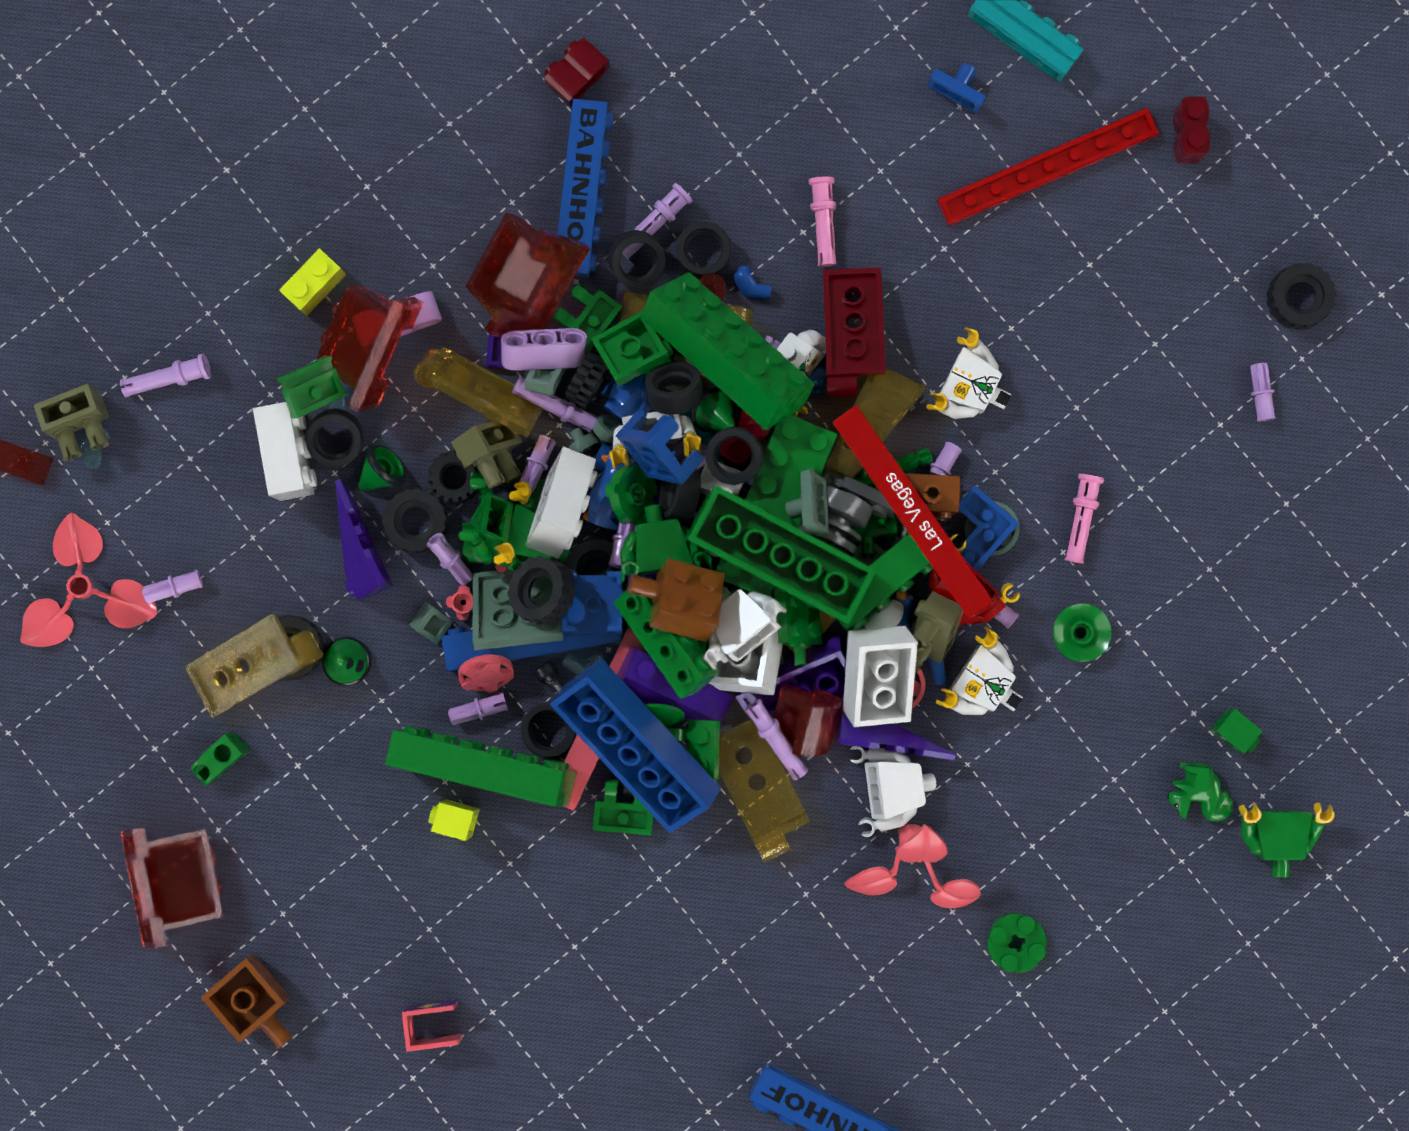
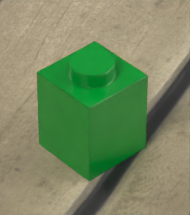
[1210,708,1263,754]

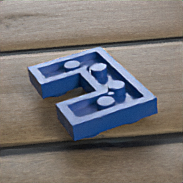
[956,485,1019,571]

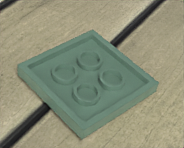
[472,569,563,650]

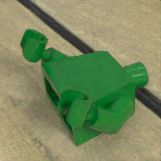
[459,472,514,564]
[620,504,713,582]

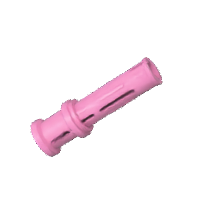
[808,176,837,267]
[1065,474,1104,564]

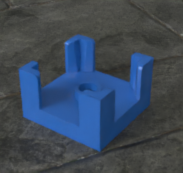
[615,410,704,485]
[562,571,624,636]

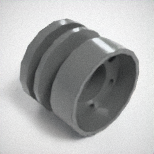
[798,486,873,557]

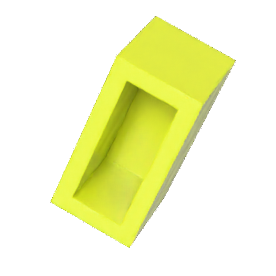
[279,248,346,316]
[428,799,480,841]

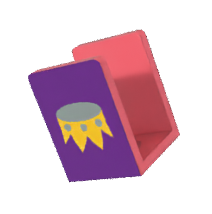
[402,1000,463,1052]

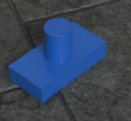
[927,63,986,114]

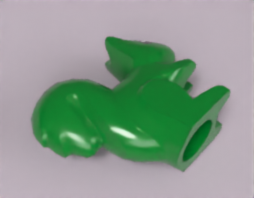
[1167,761,1234,822]

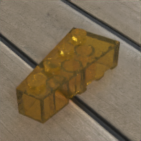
[823,368,927,479]

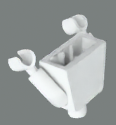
[704,587,786,670]
[850,746,936,837]

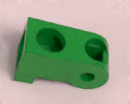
[190,731,251,787]

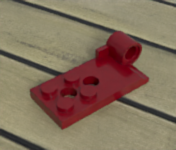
[823,267,886,398]

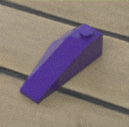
[335,479,393,601]
[735,633,847,719]
[617,647,734,723]
[836,708,956,760]

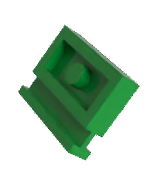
[277,356,346,418]

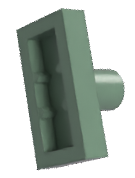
[525,368,566,396]
[785,469,829,537]

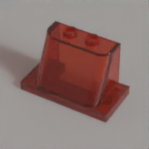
[465,212,590,338]
[317,284,424,412]
[121,827,223,949]

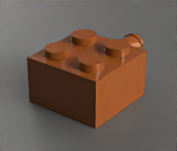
[906,474,960,521]
[627,558,725,642]
[200,953,293,1049]

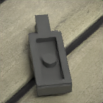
[822,469,895,519]

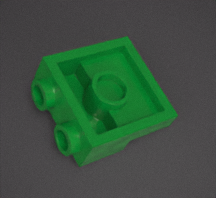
[591,310,674,387]

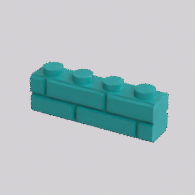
[967,0,1084,83]

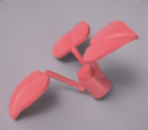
[20,513,157,647]
[844,824,981,909]

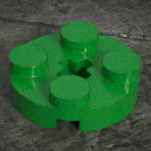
[605,465,658,524]
[986,912,1047,973]

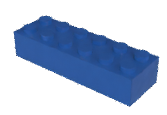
[550,658,721,834]

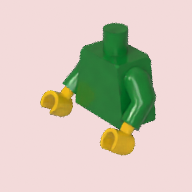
[494,482,570,572]
[1239,803,1334,878]

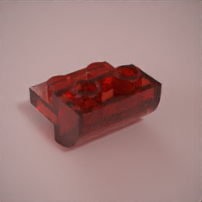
[774,684,843,757]

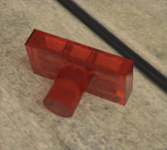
[0,440,54,485]

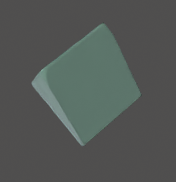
[409,602,454,645]

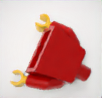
[927,534,1020,626]

